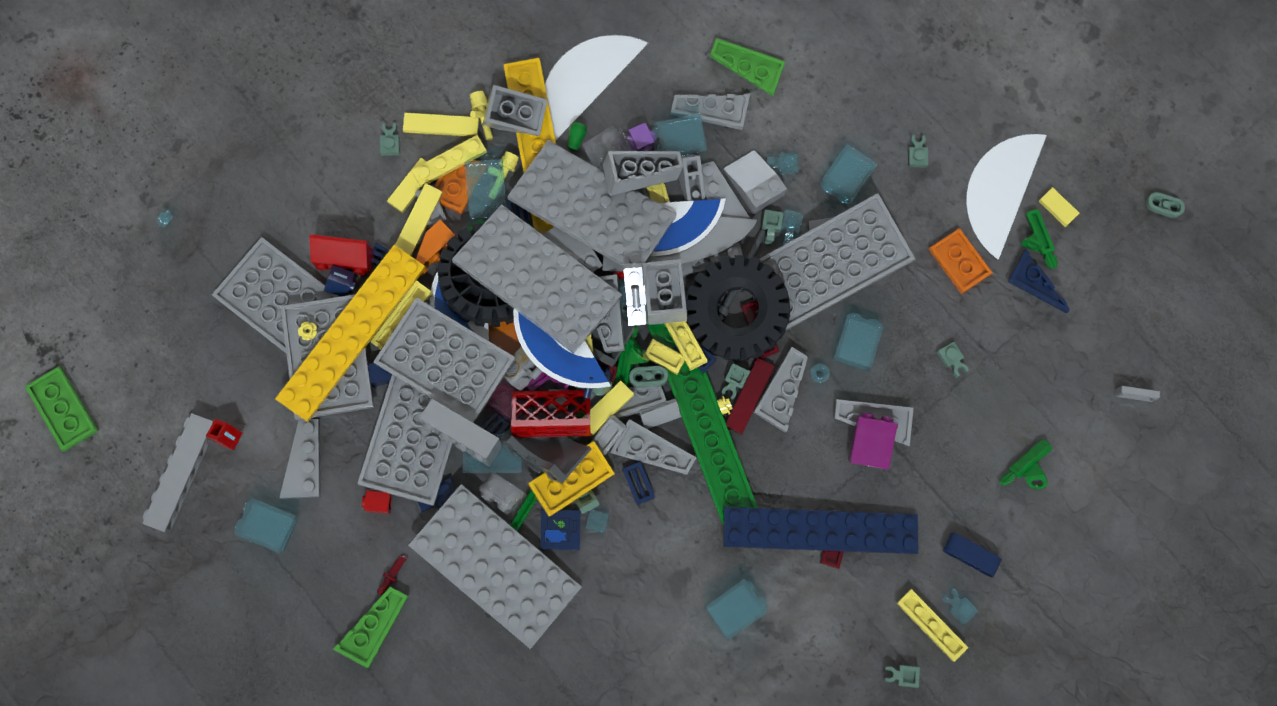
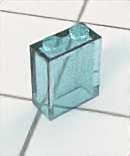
[652,114,707,156]
[820,144,878,205]
[832,313,885,372]
[234,498,299,554]
[704,579,768,640]

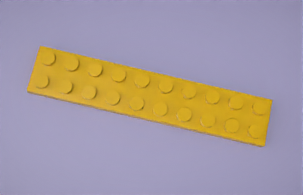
[503,58,556,234]
[275,245,426,422]

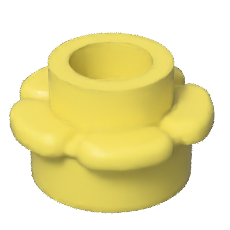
[298,322,317,340]
[717,396,733,415]

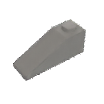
[678,154,706,201]

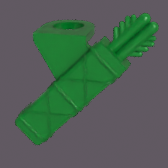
[1020,209,1058,269]
[615,325,649,387]
[999,439,1053,489]

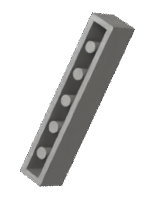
[142,413,213,534]

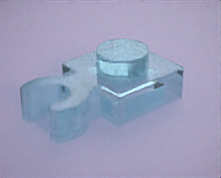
[942,588,979,625]

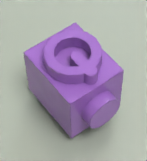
[626,123,656,151]

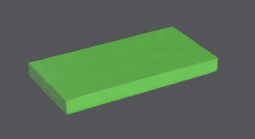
[24,366,99,452]

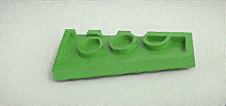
[710,38,785,96]
[333,587,409,668]

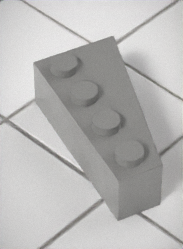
[603,151,684,196]
[419,399,502,467]

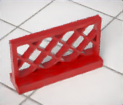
[511,390,591,438]

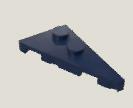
[1008,250,1070,313]

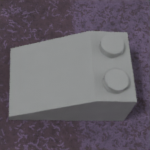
[482,85,548,136]
[723,150,787,215]
[542,227,603,272]
[643,259,687,325]

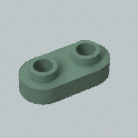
[1146,192,1185,218]
[629,366,668,388]

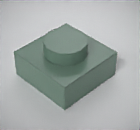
[575,490,600,514]

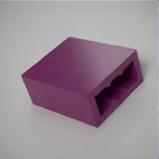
[848,412,898,470]

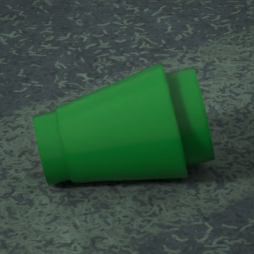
[567,122,587,151]

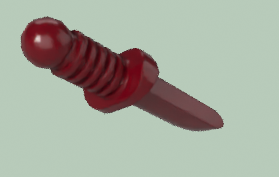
[377,555,408,595]

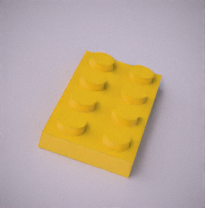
[528,441,615,517]

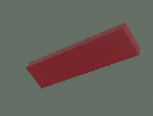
[726,358,774,435]

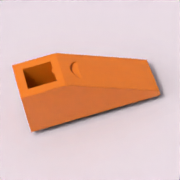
[416,220,457,276]

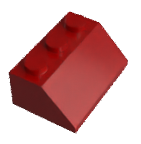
[309,234,374,275]

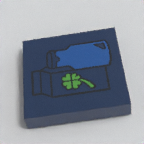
[540,510,581,550]

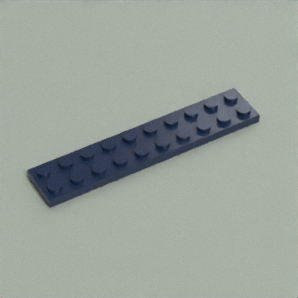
[723,507,918,554]

